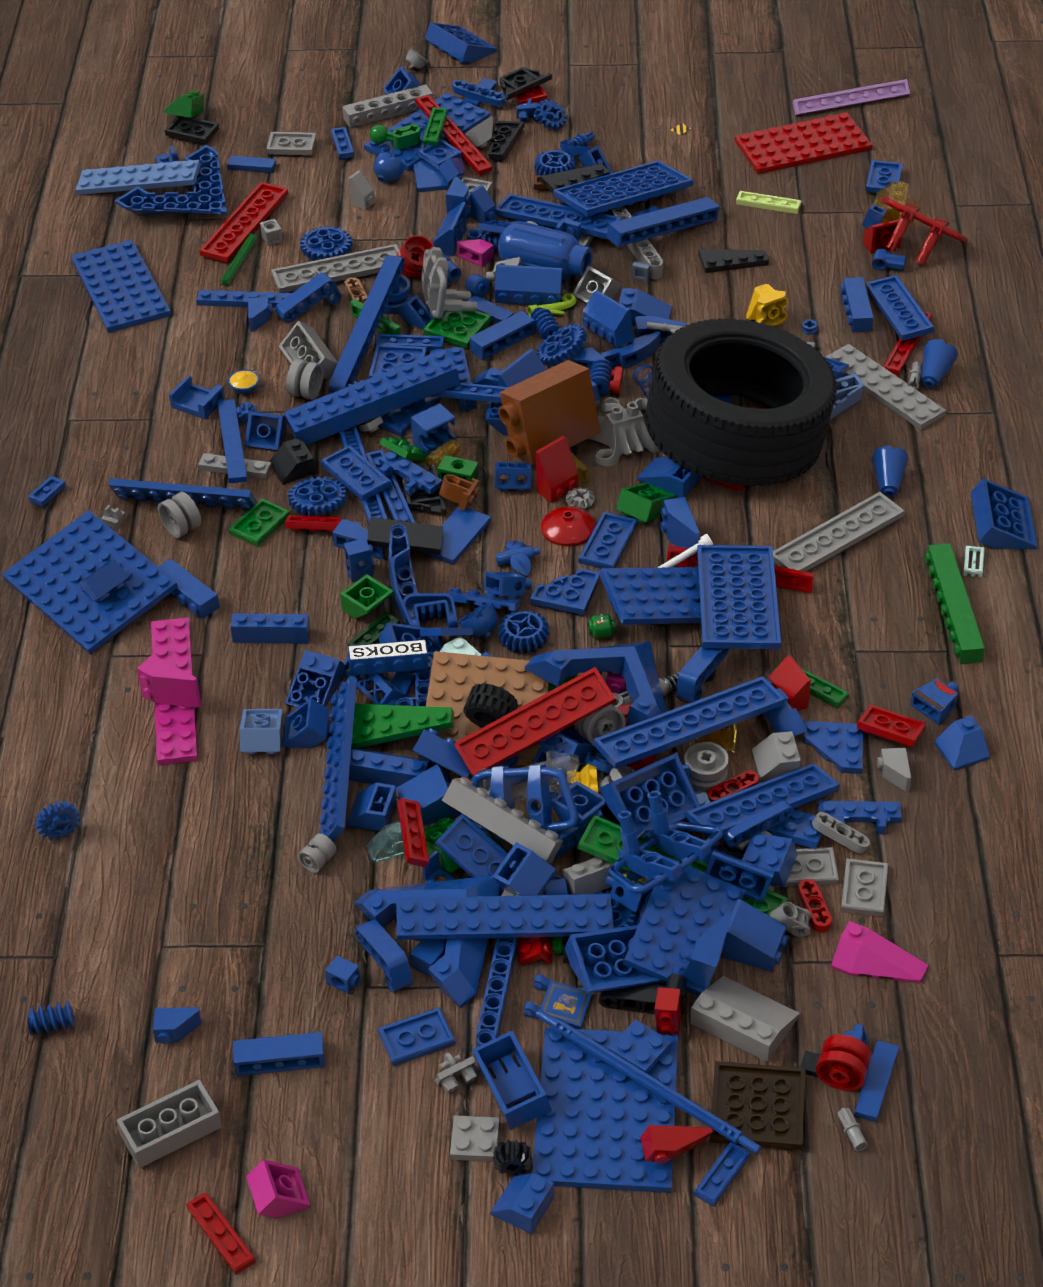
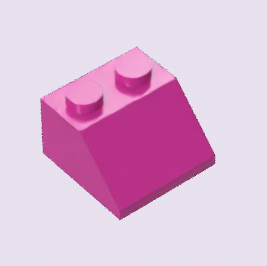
[246,1159,311,1218]

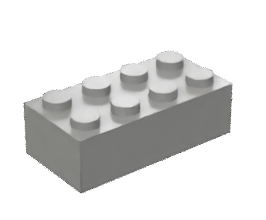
[116,1080,222,1168]

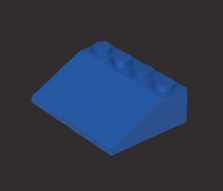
[425,22,498,64]
[971,478,1038,549]
[600,753,700,838]
[565,925,665,993]

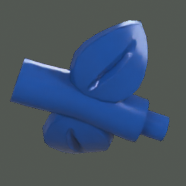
[495,540,540,577]

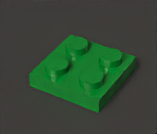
[380,436,428,461]

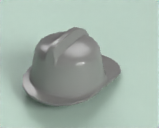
[406,47,428,70]

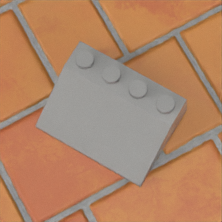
[690,976,800,1062]

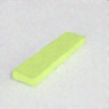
[736,191,801,214]

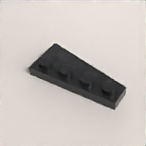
[488,121,525,161]
[540,164,610,193]
[698,249,769,273]

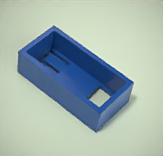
[472,1031,552,1130]

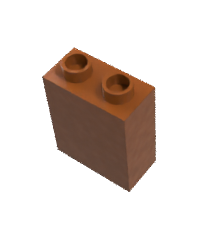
[498,360,601,465]

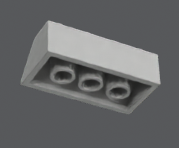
[279,320,338,379]

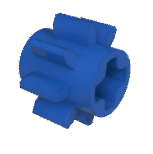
[236,402,257,423]

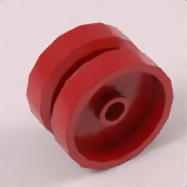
[816,1034,872,1091]

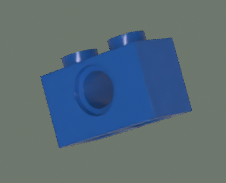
[344,538,375,582]

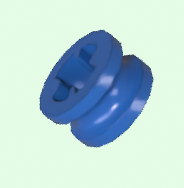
[802,319,817,335]

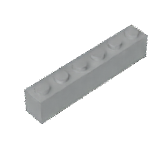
[442,777,563,863]

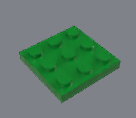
[423,311,491,348]

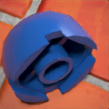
[373,153,405,183]
[459,603,498,638]

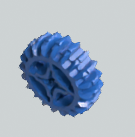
[534,149,576,175]
[498,609,549,654]

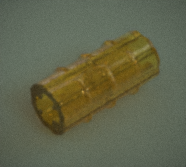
[425,439,460,469]

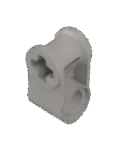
[770,902,811,937]

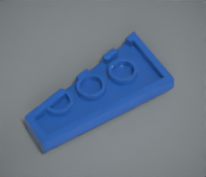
[445,587,522,611]

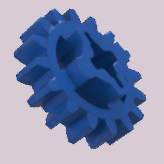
[535,99,567,131]
[35,800,81,840]

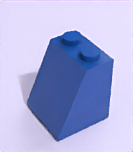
[396,764,462,826]
[723,899,789,972]

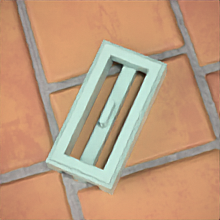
[963,546,985,578]

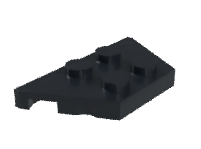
[499,67,552,100]
[402,464,447,515]

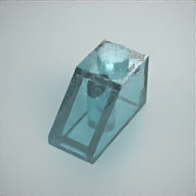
[366,821,405,862]

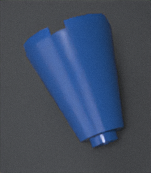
[922,339,958,388]
[872,446,908,497]

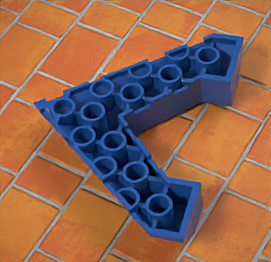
[115,145,227,215]
[524,641,667,725]
[354,875,500,1008]

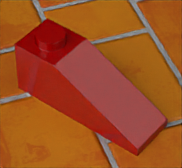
[640,1125,713,1164]

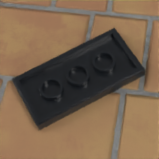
[367,517,443,554]

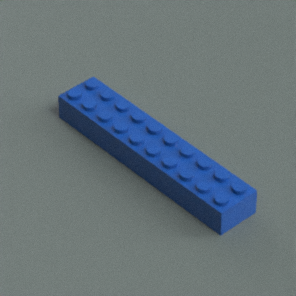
[284,349,461,445]

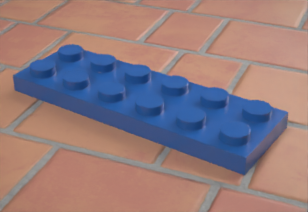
[865,275,934,341]

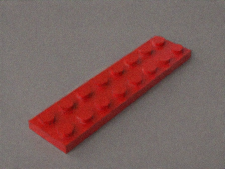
[199,182,289,263]
[454,667,616,776]

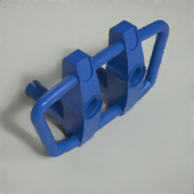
[468,765,578,841]
[609,791,723,893]

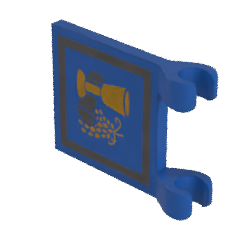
[524,974,592,1029]

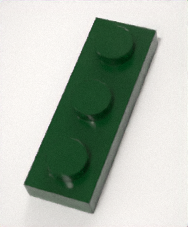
[347,612,400,646]

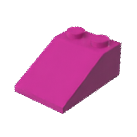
[137,654,202,708]

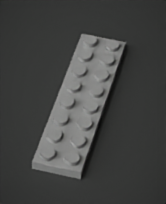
[271,244,399,293]
[825,344,946,430]
[773,492,905,572]

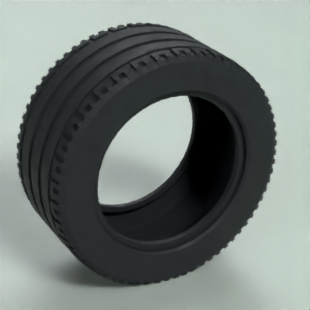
[646,318,837,486]

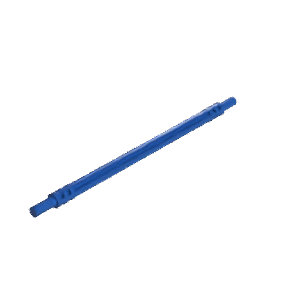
[535,1009,761,1154]

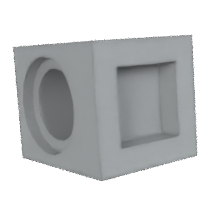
[260,219,283,246]

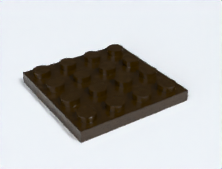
[709,1061,805,1150]

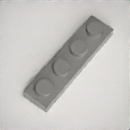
[198,453,272,479]

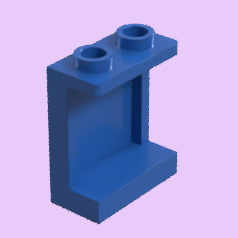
[169,375,224,420]

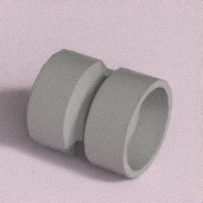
[298,834,337,873]

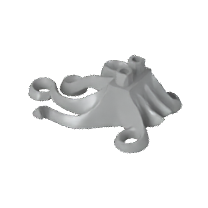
[588,397,662,466]

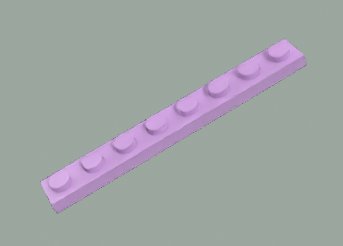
[792,79,910,116]

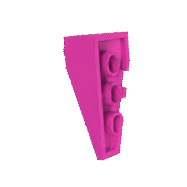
[831,921,928,983]

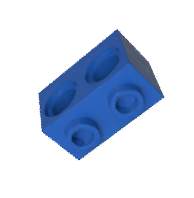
[494,462,532,491]

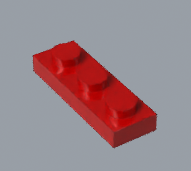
[285,515,342,532]

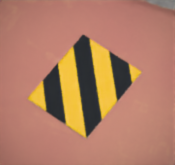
[671,123,691,135]

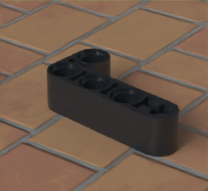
[599,974,687,1014]

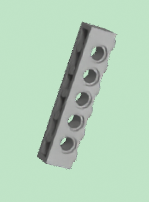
[342,84,433,128]

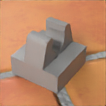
[101,505,126,528]

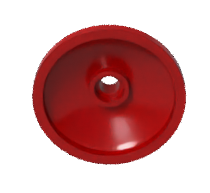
[541,506,596,546]

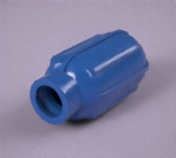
[498,221,593,280]

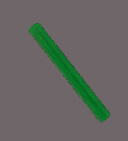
[221,233,257,285]

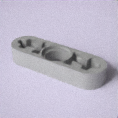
[812,812,870,854]

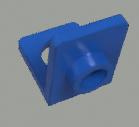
[422,851,454,883]

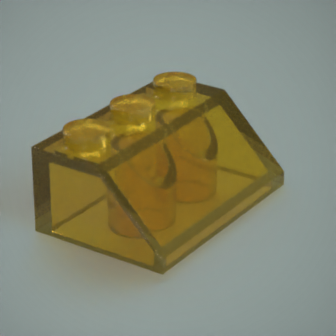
[874,181,909,223]

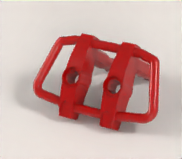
[881,197,968,266]

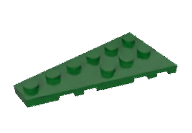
[351,704,455,749]

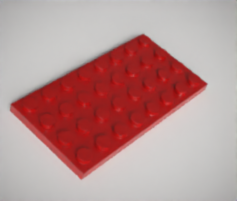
[735,112,872,174]

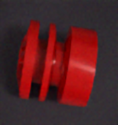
[397,235,434,278]

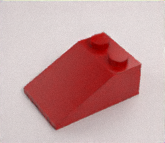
[536,436,578,503]

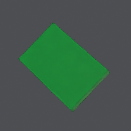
[228,498,291,547]

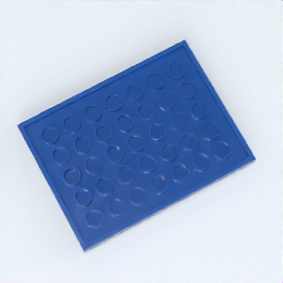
[2,510,178,654]
[532,1027,678,1193]

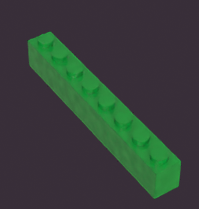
[924,543,985,664]

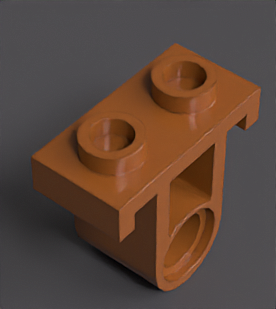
[439,475,480,511]

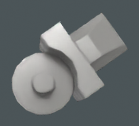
[435,1053,477,1093]

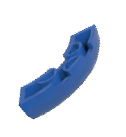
[762,679,807,736]

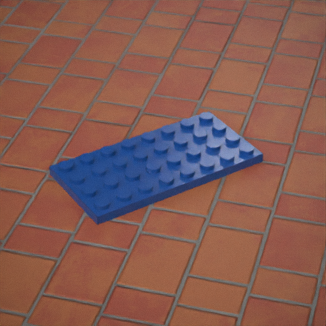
[364,93,491,171]
[553,160,693,217]
[71,240,171,333]
[697,545,781,649]

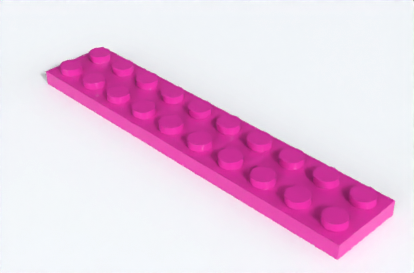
[151,617,198,765]

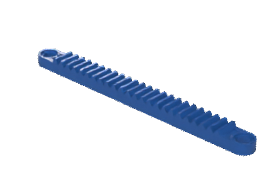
[338,426,387,526]

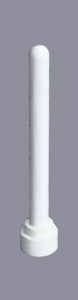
[657,534,714,568]

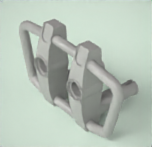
[422,247,477,319]

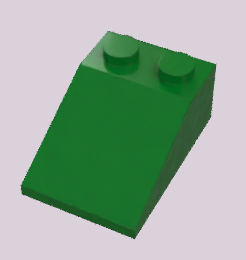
[616,482,677,523]

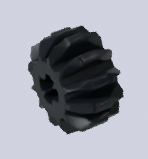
[493,1140,532,1176]

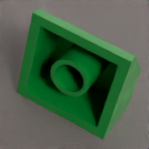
[164,91,204,118]
[340,574,394,618]

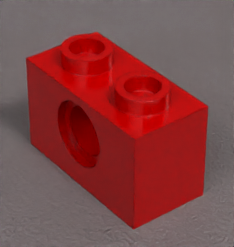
[655,987,682,1037]

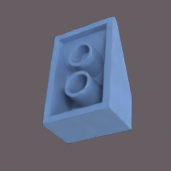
[240,709,283,754]

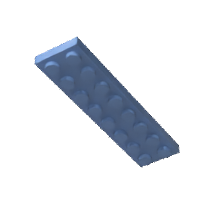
[76,160,201,195]

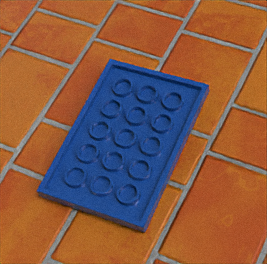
[599,567,701,625]
[623,857,746,996]

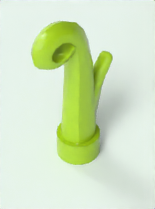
[527,293,577,317]

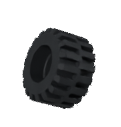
[463,683,518,728]

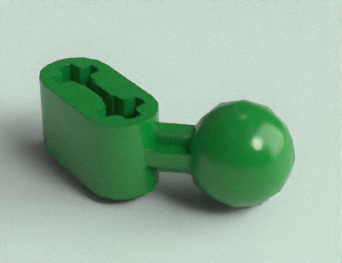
[369,124,420,149]

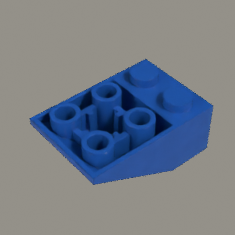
[637,457,702,497]
[285,650,346,708]

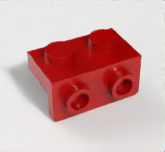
[518,937,553,966]

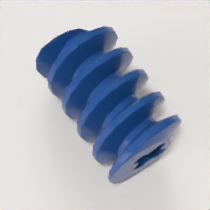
[531,307,560,340]
[590,359,613,396]
[27,1001,75,1035]

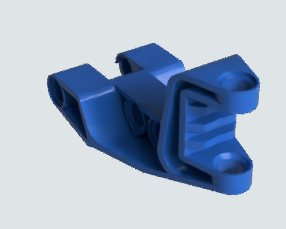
[389,524,458,628]

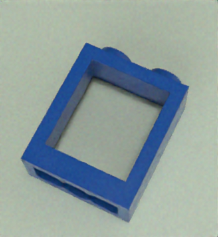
[538,728,598,763]

